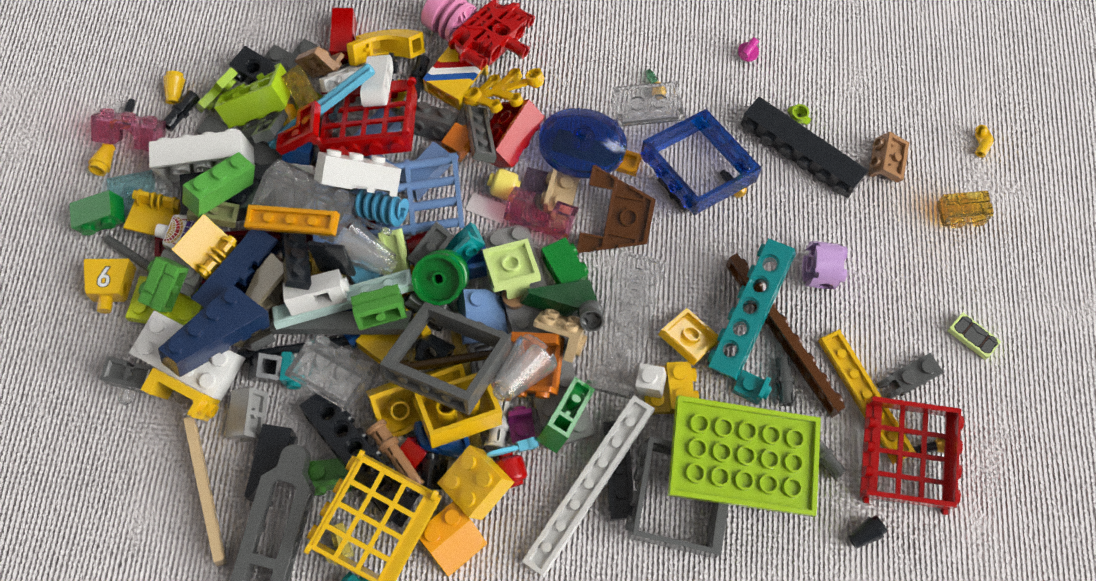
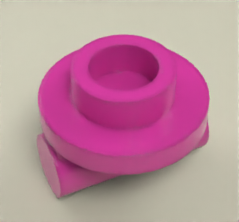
[738,37,759,62]

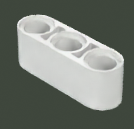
[360,55,393,107]

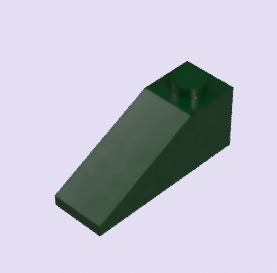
[519,280,598,318]

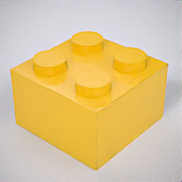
[437,445,514,520]

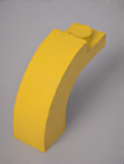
[347,29,425,66]

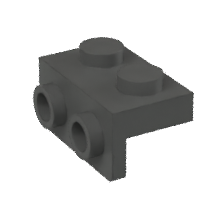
[414,102,459,142]

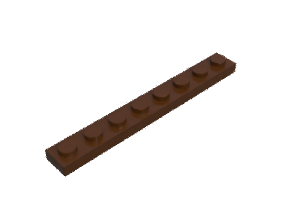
[726,253,846,418]

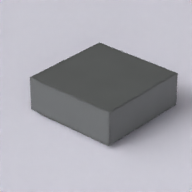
[248,328,276,352]

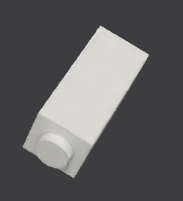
[283,269,350,316]

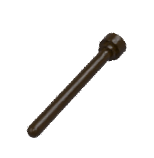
[399,349,511,371]

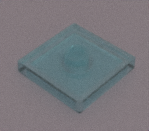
[106,170,156,219]

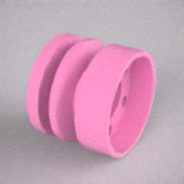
[421,0,477,43]

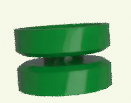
[412,249,470,306]

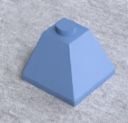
[457,289,508,344]

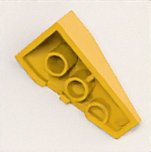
[366,364,466,437]

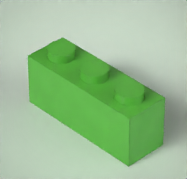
[182,152,255,218]

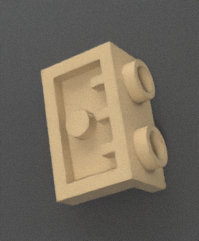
[540,165,580,219]

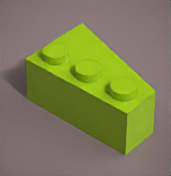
[214,62,294,128]

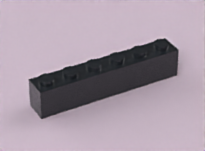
[740,96,869,198]

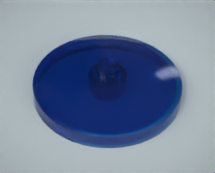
[538,108,627,179]

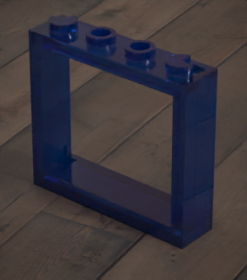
[640,109,762,215]

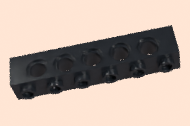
[299,388,412,522]

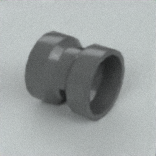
[579,300,604,332]

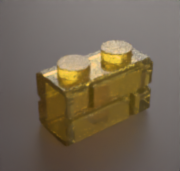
[937,191,994,229]

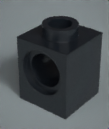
[414,334,456,370]

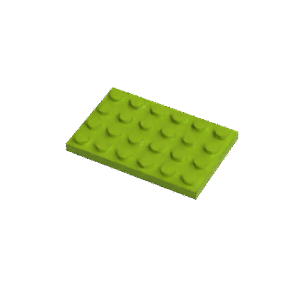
[667,395,821,517]

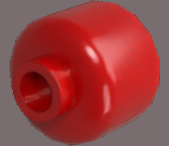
[495,452,528,488]

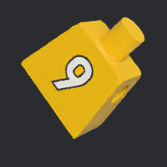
[84,259,136,314]

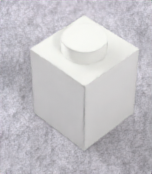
[635,363,667,398]

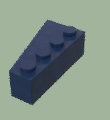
[191,230,281,308]

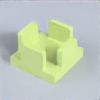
[482,238,541,299]

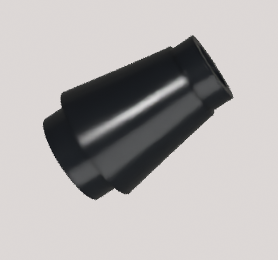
[848,515,888,549]

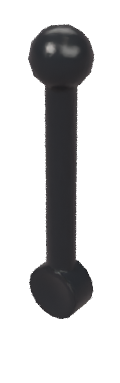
[328,98,344,123]

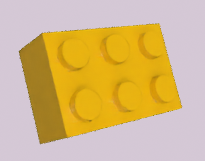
[414,372,502,449]

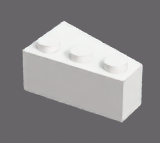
[314,149,402,197]

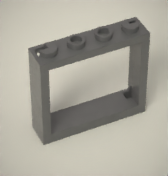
[380,302,511,415]
[625,436,728,558]

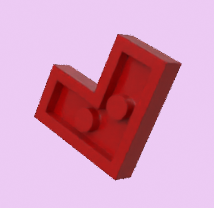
[276,100,321,155]

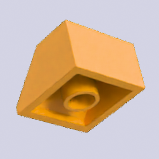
[419,501,487,577]

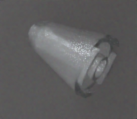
[334,217,398,276]
[492,334,557,401]

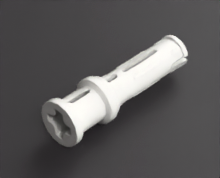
[484,382,512,451]

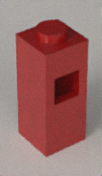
[330,8,356,65]

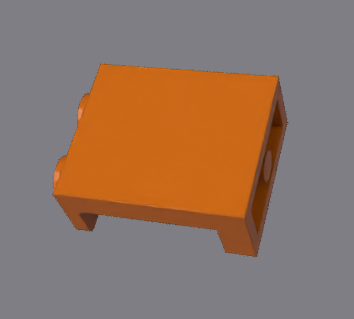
[505,332,565,399]

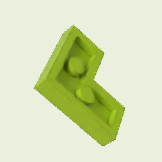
[195,67,238,113]

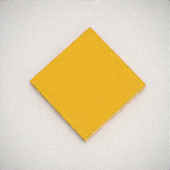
[658,308,719,366]

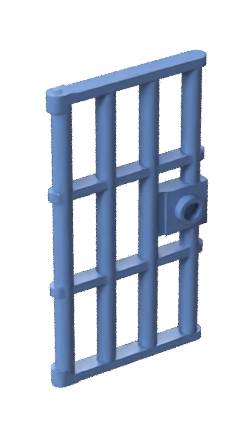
[310,152,465,244]

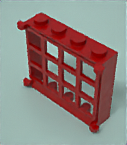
[312,77,417,156]
[860,396,964,515]

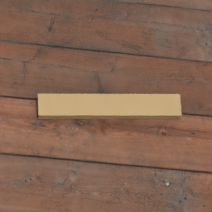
[183,417,227,567]

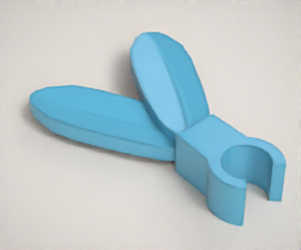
[486,436,539,458]

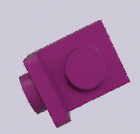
[507,406,536,445]

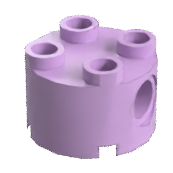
[802,241,848,290]

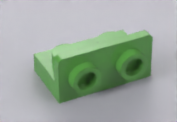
[308,458,356,496]

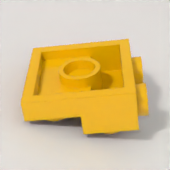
[644,361,699,415]

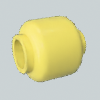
[487,168,521,201]

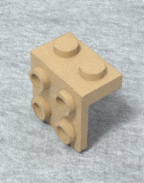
[533,309,588,363]

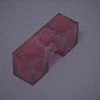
[91,108,166,151]
[503,186,579,240]

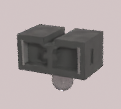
[99,356,157,405]

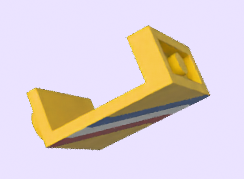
[423,46,488,111]

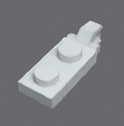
[319,62,366,93]

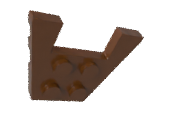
[576,165,656,253]

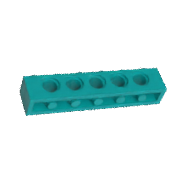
[707,238,796,381]

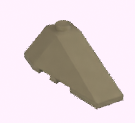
[233,253,285,348]

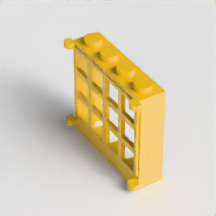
[303,450,442,581]

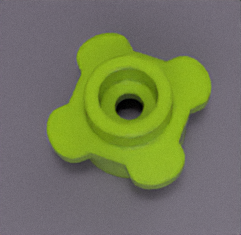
[787,104,811,125]

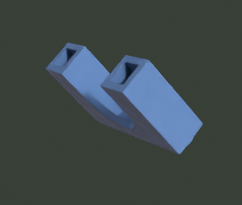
[353,109,452,201]

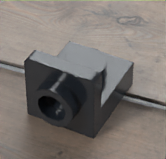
[421,452,448,490]

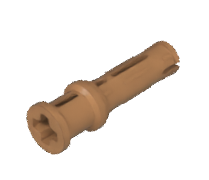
[366,419,424,491]

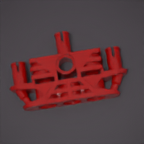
[448,0,535,70]

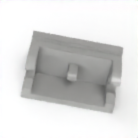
[225,387,268,442]

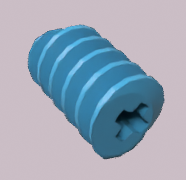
[355,189,409,227]

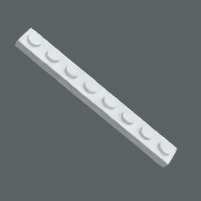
[522,395,655,577]

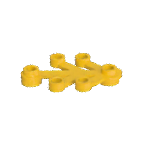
[463,68,544,113]

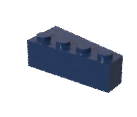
[158,284,270,377]

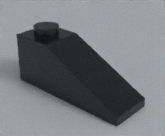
[244,424,298,502]

